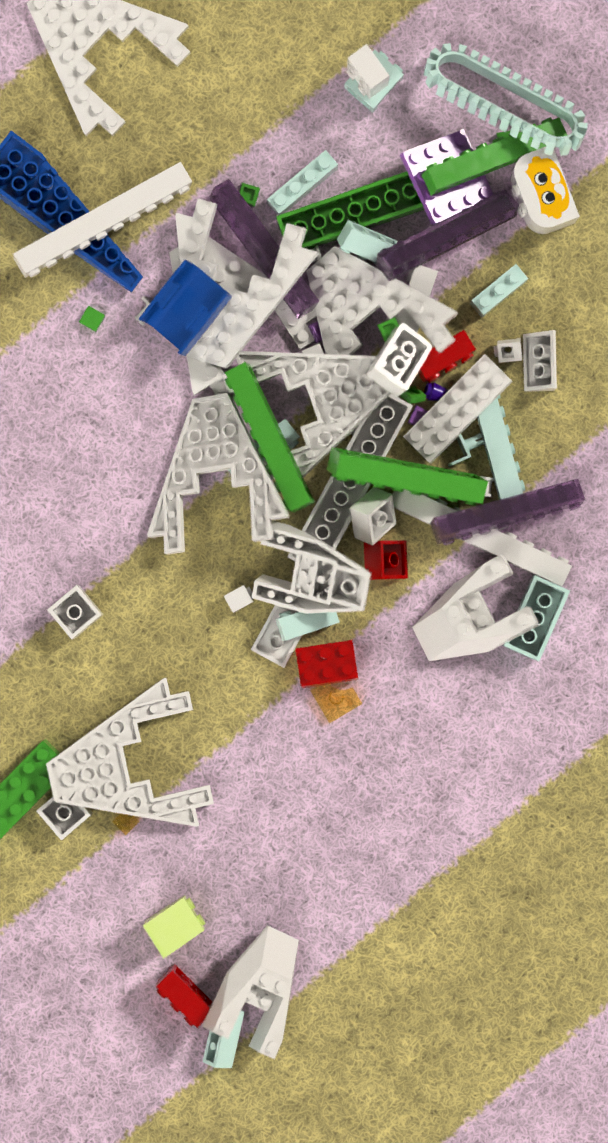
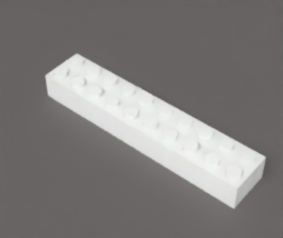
[287,394,413,561]

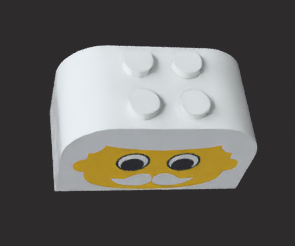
[510,147,580,234]

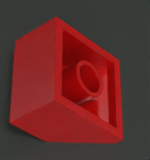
[364,540,408,580]

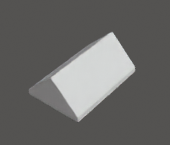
[523,330,557,391]

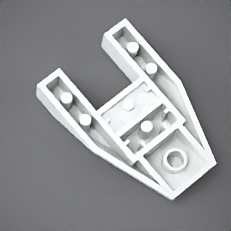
[252,520,371,613]
[412,555,540,661]
[203,925,299,1059]

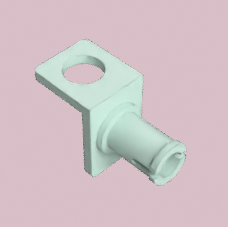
[448,433,485,467]

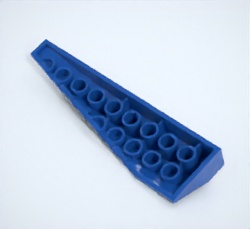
[0,131,143,293]

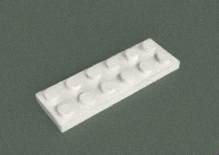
[403,354,513,464]

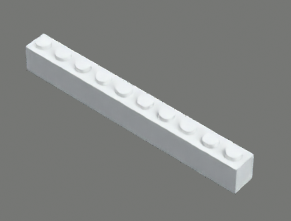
[13,162,192,278]
[392,489,572,587]

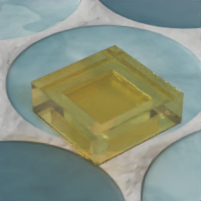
[112,814,140,835]

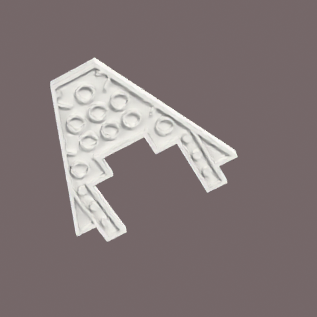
[27,0,190,136]
[175,199,318,369]
[169,237,317,395]
[306,246,458,355]
[222,351,391,480]
[147,393,289,555]
[46,678,214,827]

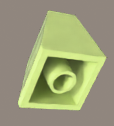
[143,895,206,959]

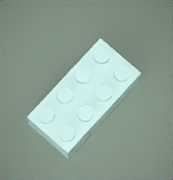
[502,575,570,661]

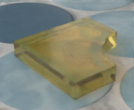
[310,684,362,723]

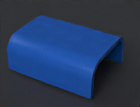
[139,259,232,356]

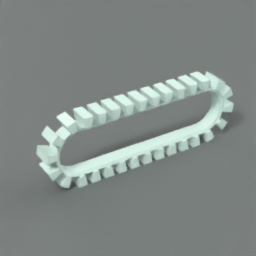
[424,43,588,156]

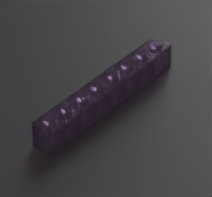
[208,179,319,319]
[376,189,519,281]
[430,479,585,545]

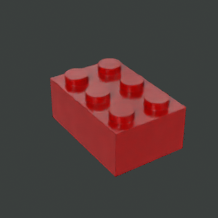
[418,330,476,383]
[295,640,358,689]
[156,963,213,1028]

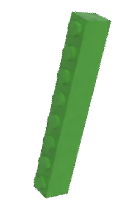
[422,117,567,196]
[225,362,315,513]

